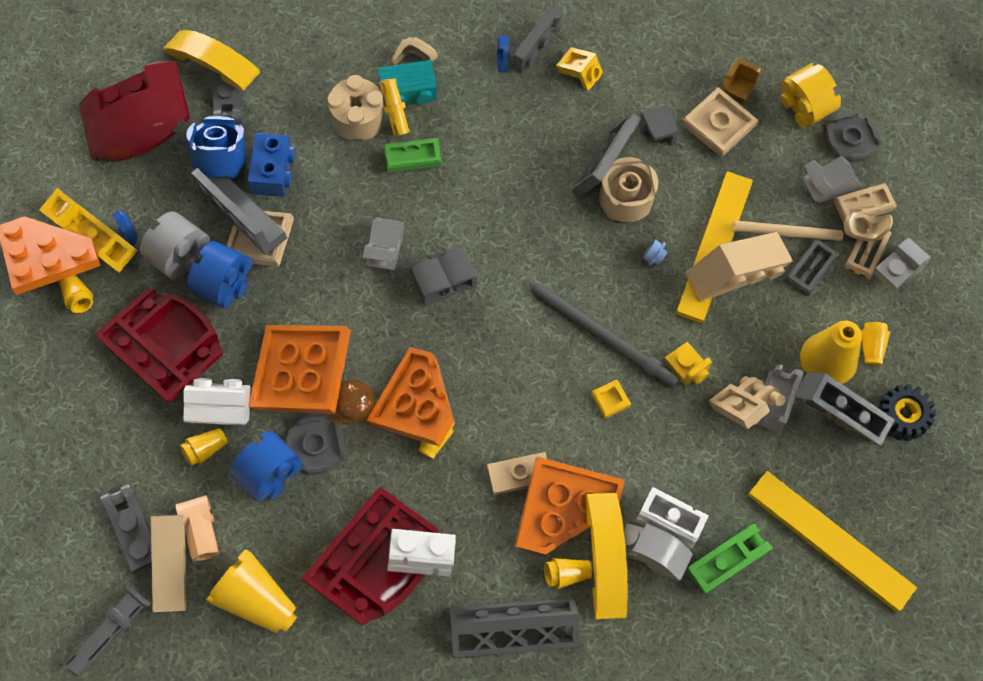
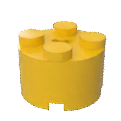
[779,63,841,128]

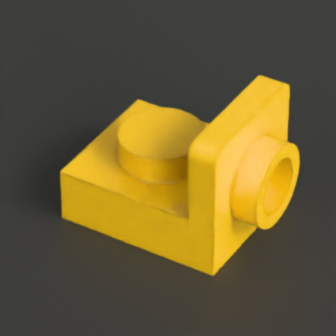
[556,47,603,90]
[664,341,712,387]

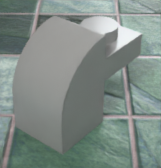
[803,156,861,203]
[363,218,404,270]
[872,238,931,292]
[624,523,693,581]

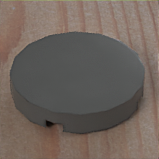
[824,112,880,163]
[285,415,345,474]

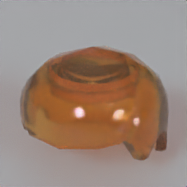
[331,379,376,425]

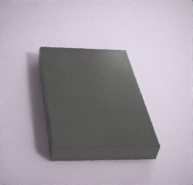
[572,113,641,197]

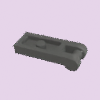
[513,5,563,74]
[211,70,243,125]
[100,483,152,574]

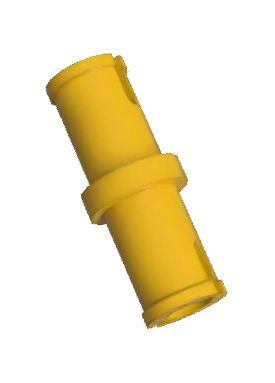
[379,78,410,136]

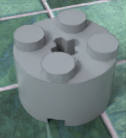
[140,211,210,280]

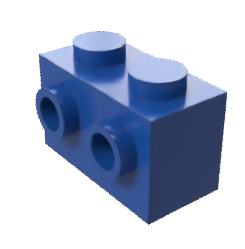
[248,133,296,197]

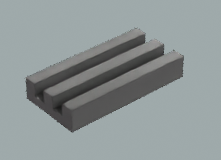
[785,238,839,297]

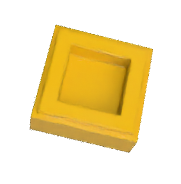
[591,380,631,419]

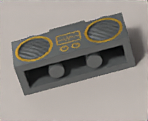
[795,372,895,446]

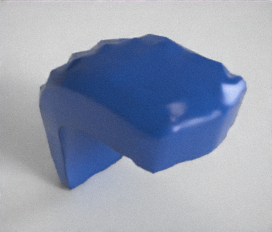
[112,210,137,246]

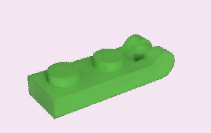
[686,523,773,595]

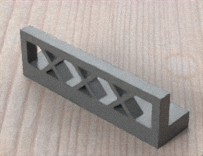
[191,168,287,255]
[449,598,579,658]

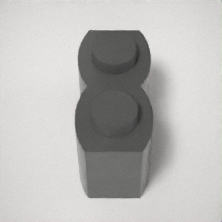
[411,248,478,306]

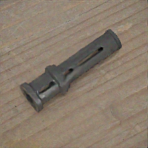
[65,585,151,676]

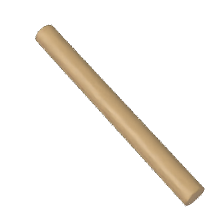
[732,220,843,241]

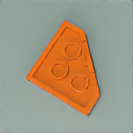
[0,216,101,295]
[367,347,454,447]
[514,457,625,555]

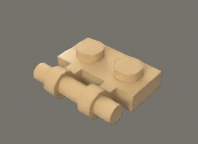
[709,376,785,429]

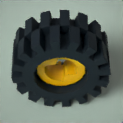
[877,384,936,441]

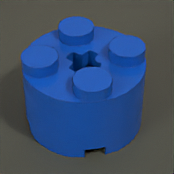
[187,116,247,179]
[187,241,253,309]
[229,431,304,502]

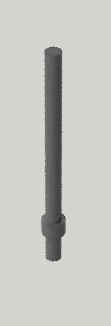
[531,283,680,388]

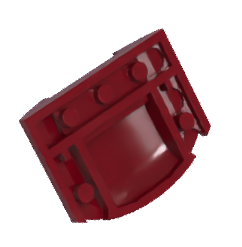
[79,61,190,162]
[95,288,223,404]
[301,487,438,626]

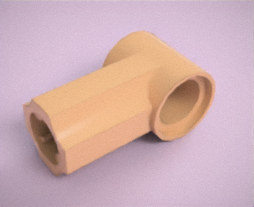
[176,495,220,562]

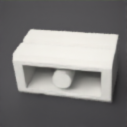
[183,378,250,425]
[635,487,708,550]
[387,529,456,577]

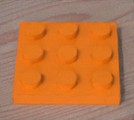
[248,325,351,414]

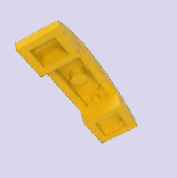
[163,30,260,91]
[39,188,138,273]
[585,493,628,620]

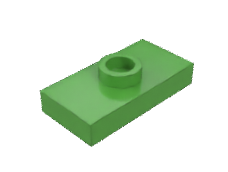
[383,138,442,173]

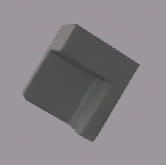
[639,105,679,146]

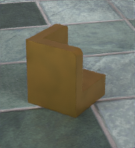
[721,57,761,105]

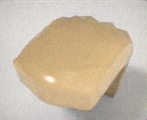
[391,37,438,65]
[843,212,893,242]

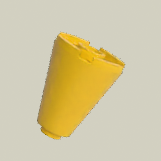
[800,321,862,384]
[206,549,297,634]

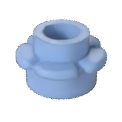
[642,239,667,266]

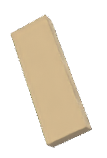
[151,515,187,612]

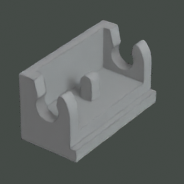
[756,365,804,433]

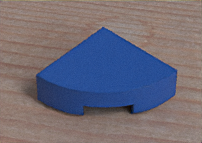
[497,35,509,72]

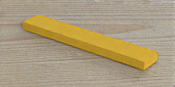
[676,171,753,324]
[748,471,917,613]

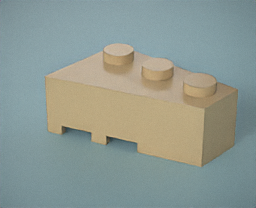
[685,232,793,302]

